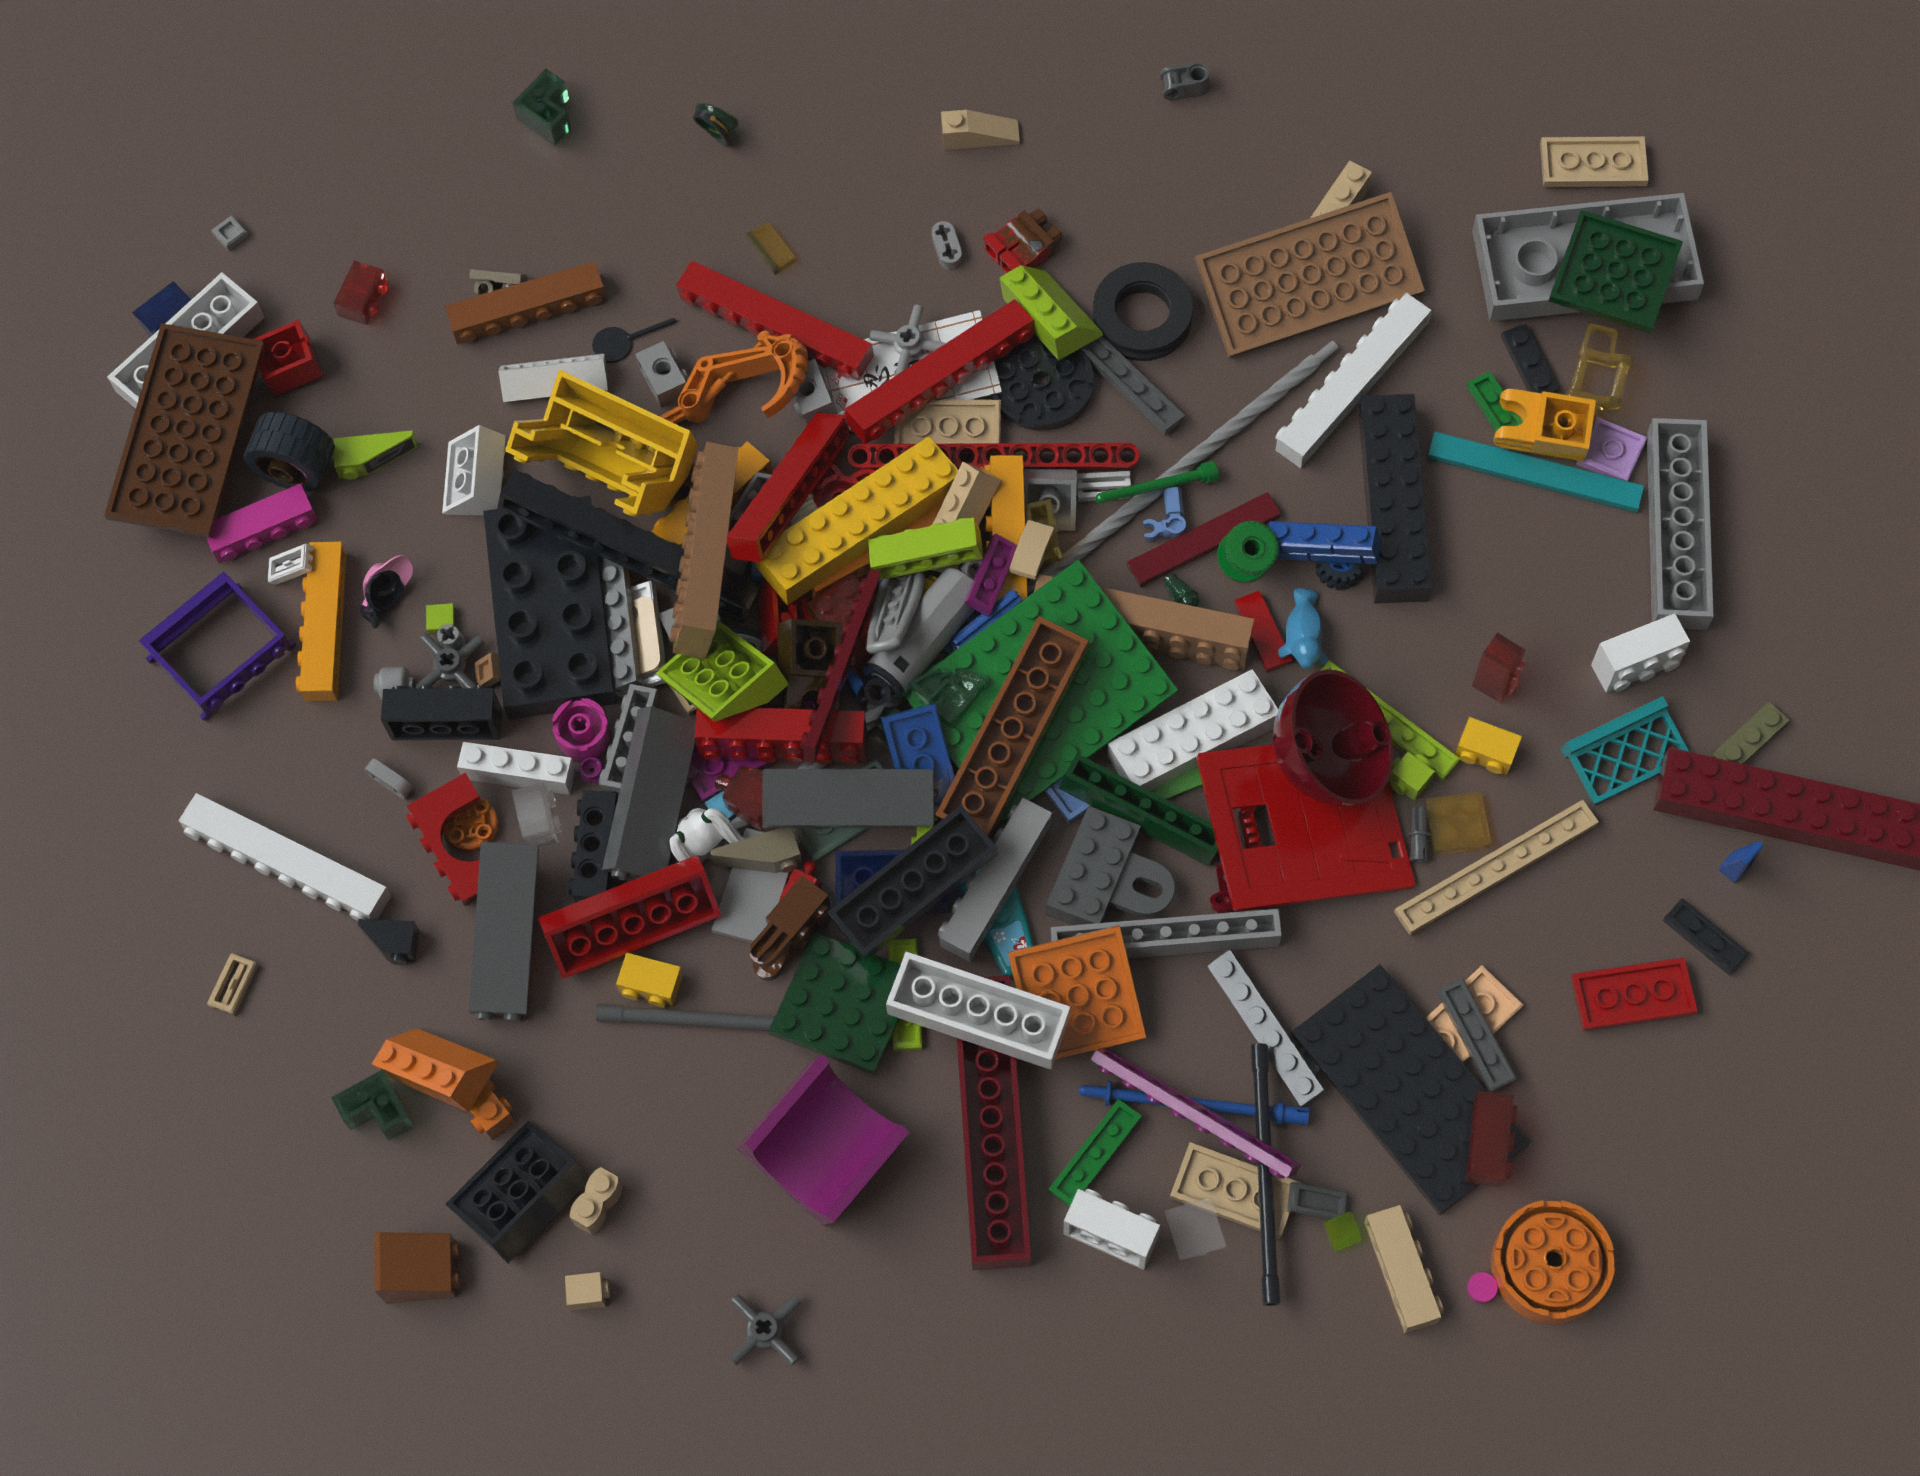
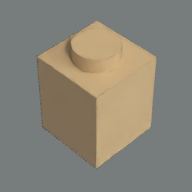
[565,1272,610,1311]

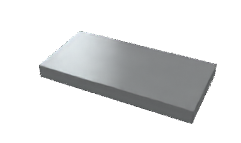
[712,828,799,943]

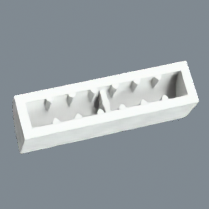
[498,354,608,402]

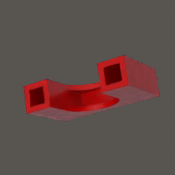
[406,772,481,906]

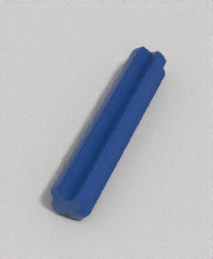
[951,590,1022,648]

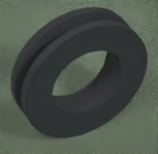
[1093,262,1193,361]

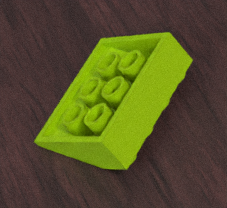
[656,620,789,722]

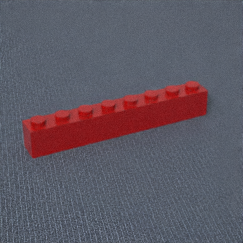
[676,260,874,381]
[845,299,1034,444]
[726,412,850,562]

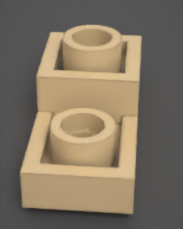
[1009,520,1054,580]

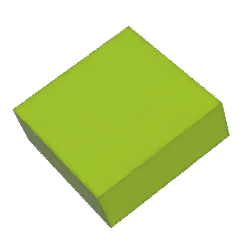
[426,603,455,634]

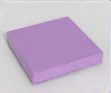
[1576,417,1647,481]

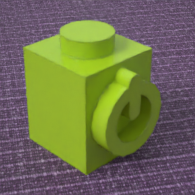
[1388,752,1435,801]

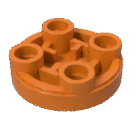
[443,798,499,852]

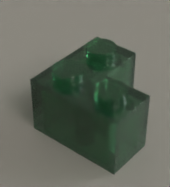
[512,68,572,146]
[331,1069,415,1140]

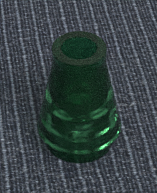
[1163,573,1200,607]

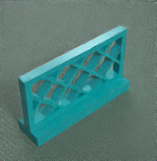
[1560,696,1689,805]

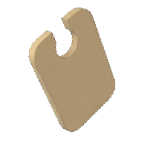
[634,596,663,676]

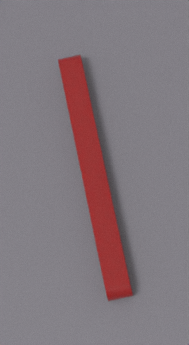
[848,443,1140,472]

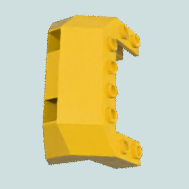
[505,369,698,517]

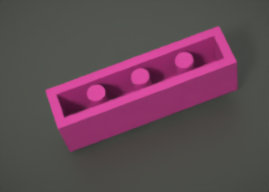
[206,483,318,563]

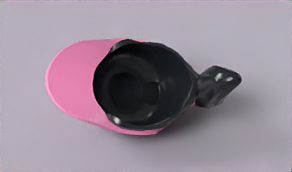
[360,555,413,629]

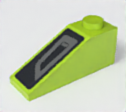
[333,430,418,480]

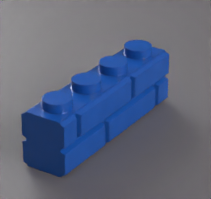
[1268,521,1382,564]

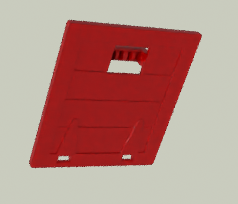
[1196,737,1415,912]

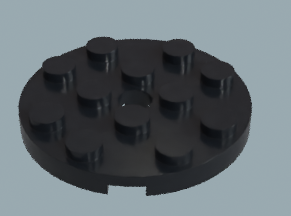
[990,334,1094,430]

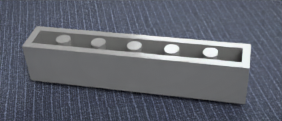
[938,798,1052,962]

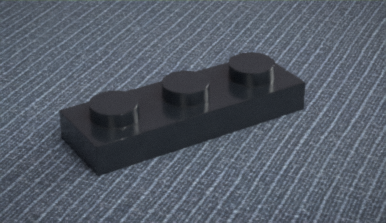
[1501,324,1559,394]

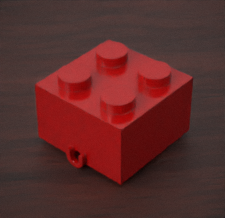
[254,319,324,397]

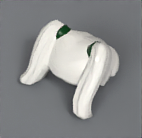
[669,808,746,862]

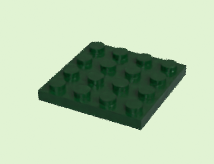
[1548,210,1683,334]
[769,932,901,1075]

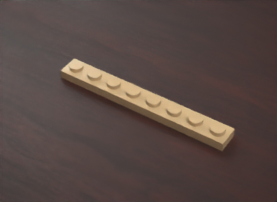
[1394,800,1599,935]

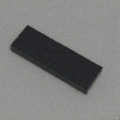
[1663,898,1749,976]

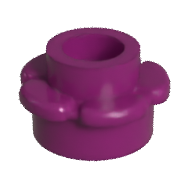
[578,757,605,783]

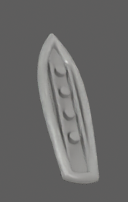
[866,571,925,653]

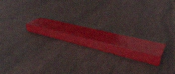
[1127,492,1281,587]

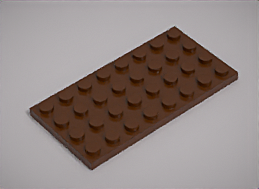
[104,323,266,538]

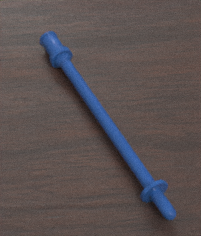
[1078,1080,1309,1126]

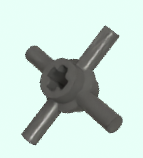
[414,633,485,689]
[728,1294,801,1366]

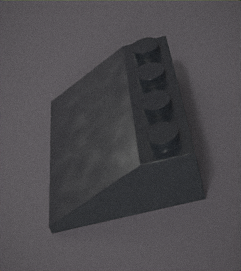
[445,1121,589,1264]

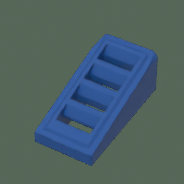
[1719,841,1763,883]

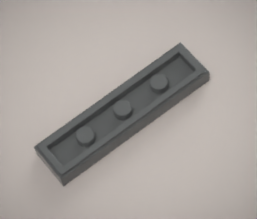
[1436,978,1517,1093]

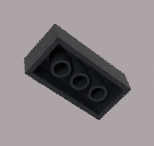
[381,685,502,740]

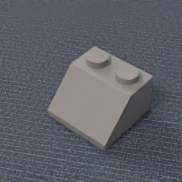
[1023,468,1077,531]

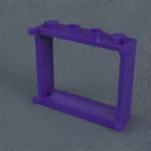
[139,571,296,721]

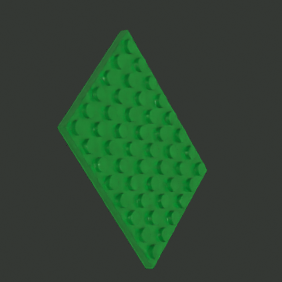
[905,559,1178,824]

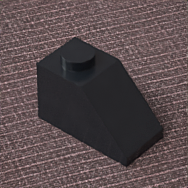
[358,919,419,965]

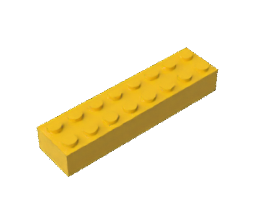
[755,436,958,605]

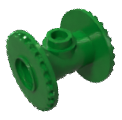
[1217,521,1279,582]

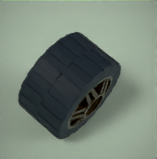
[244,412,335,491]

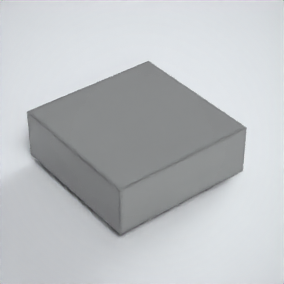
[211,215,249,251]

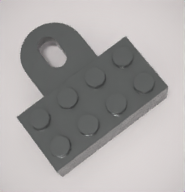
[1046,806,1175,925]

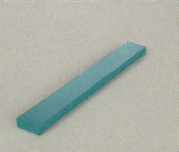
[1427,432,1644,513]

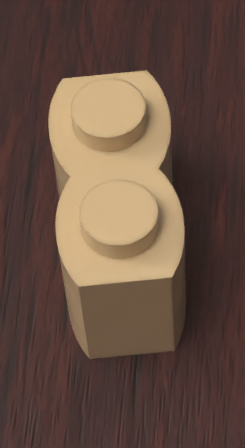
[570,1167,622,1235]

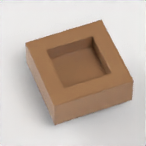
[475,652,501,687]

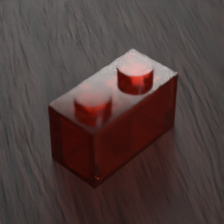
[333,260,388,325]

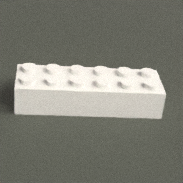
[107,272,265,409]
[1108,669,1278,791]
[886,952,1070,1069]

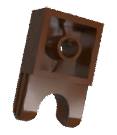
[749,876,831,981]

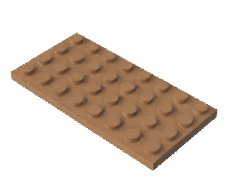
[1194,192,1425,357]

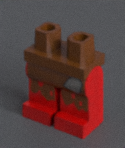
[983,208,1062,273]

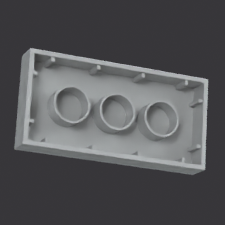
[1472,193,1704,321]

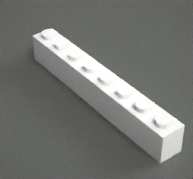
[1275,293,1432,468]
[178,793,391,921]

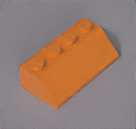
[372,1028,499,1112]

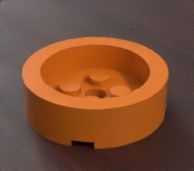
[1491,1200,1615,1325]

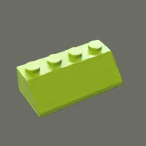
[999,265,1103,360]

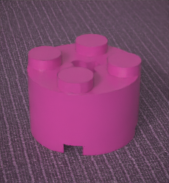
[552,699,612,762]

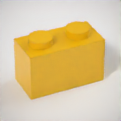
[1455,717,1522,775]
[616,953,683,1008]

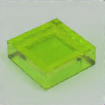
[1323,1211,1362,1252]

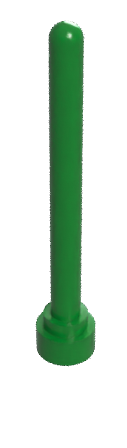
[1096,461,1219,503]

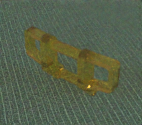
[1565,323,1634,421]

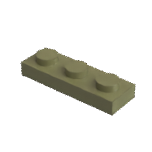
[1711,702,1789,764]

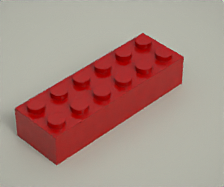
[694,708,868,765]
[539,855,722,979]

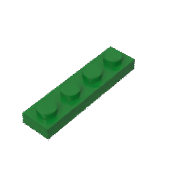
[1048,1099,1142,1207]

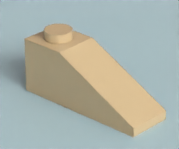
[941,110,1020,150]

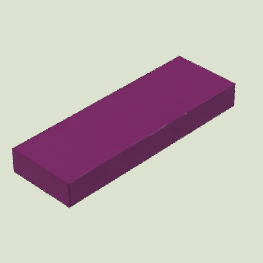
[964,533,1017,616]

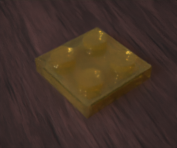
[1425,792,1492,855]

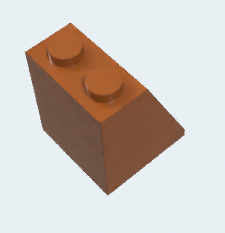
[374,1232,461,1303]

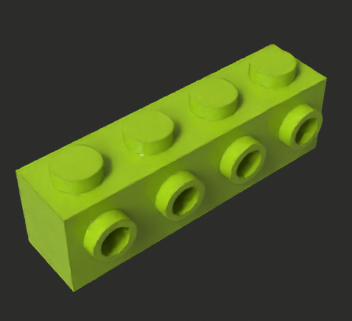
[868,517,983,580]

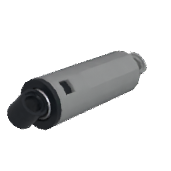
[857,559,982,710]

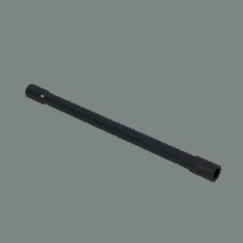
[1250,1043,1280,1306]

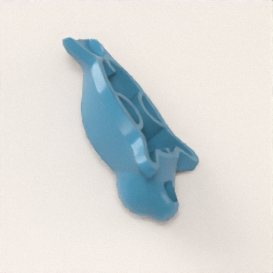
[1278,588,1328,669]

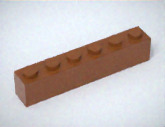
[445,261,607,344]

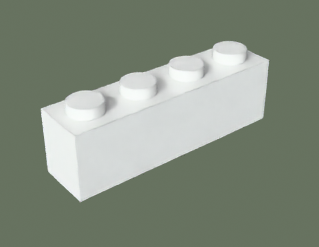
[457,742,576,795]

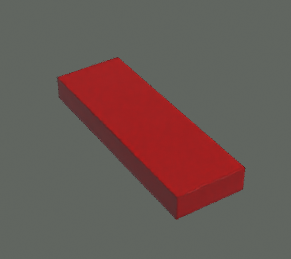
[1234,590,1292,673]

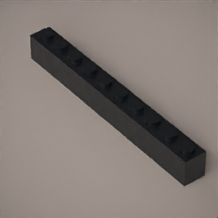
[497,469,761,623]

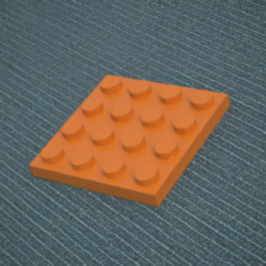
[1008,925,1146,1065]

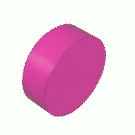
[1467,1272,1498,1304]

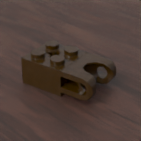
[777,619,842,710]

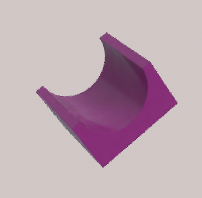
[735,1054,910,1225]

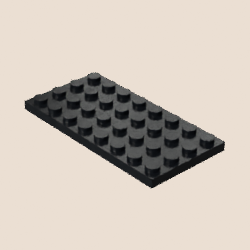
[1291,964,1530,1215]

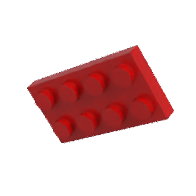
[1570,957,1698,1032]

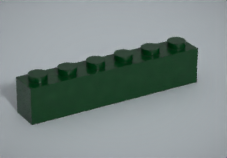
[1059,753,1218,866]

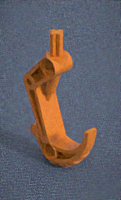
[660,331,809,424]

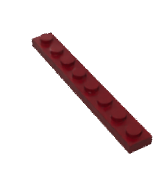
[800,569,881,763]

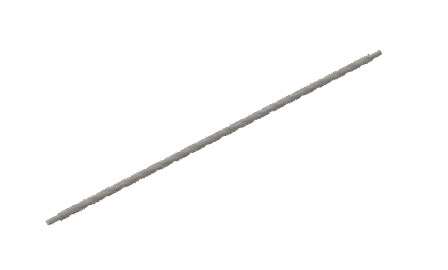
[699,341,1338,863]

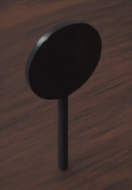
[592,318,676,363]

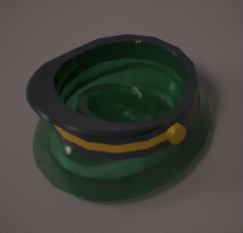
[692,103,739,146]

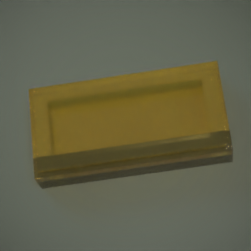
[746,221,796,275]

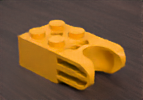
[1494,389,1596,462]

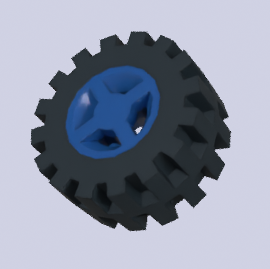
[1315,561,1365,590]

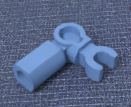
[1143,487,1187,542]

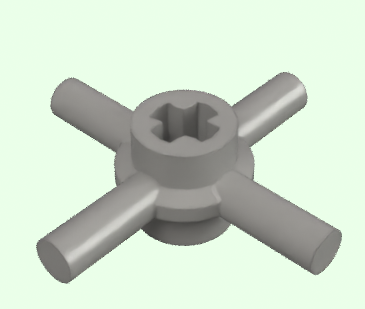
[870,305,946,376]

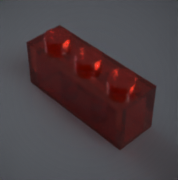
[1472,632,1526,703]
[1466,1090,1517,1188]

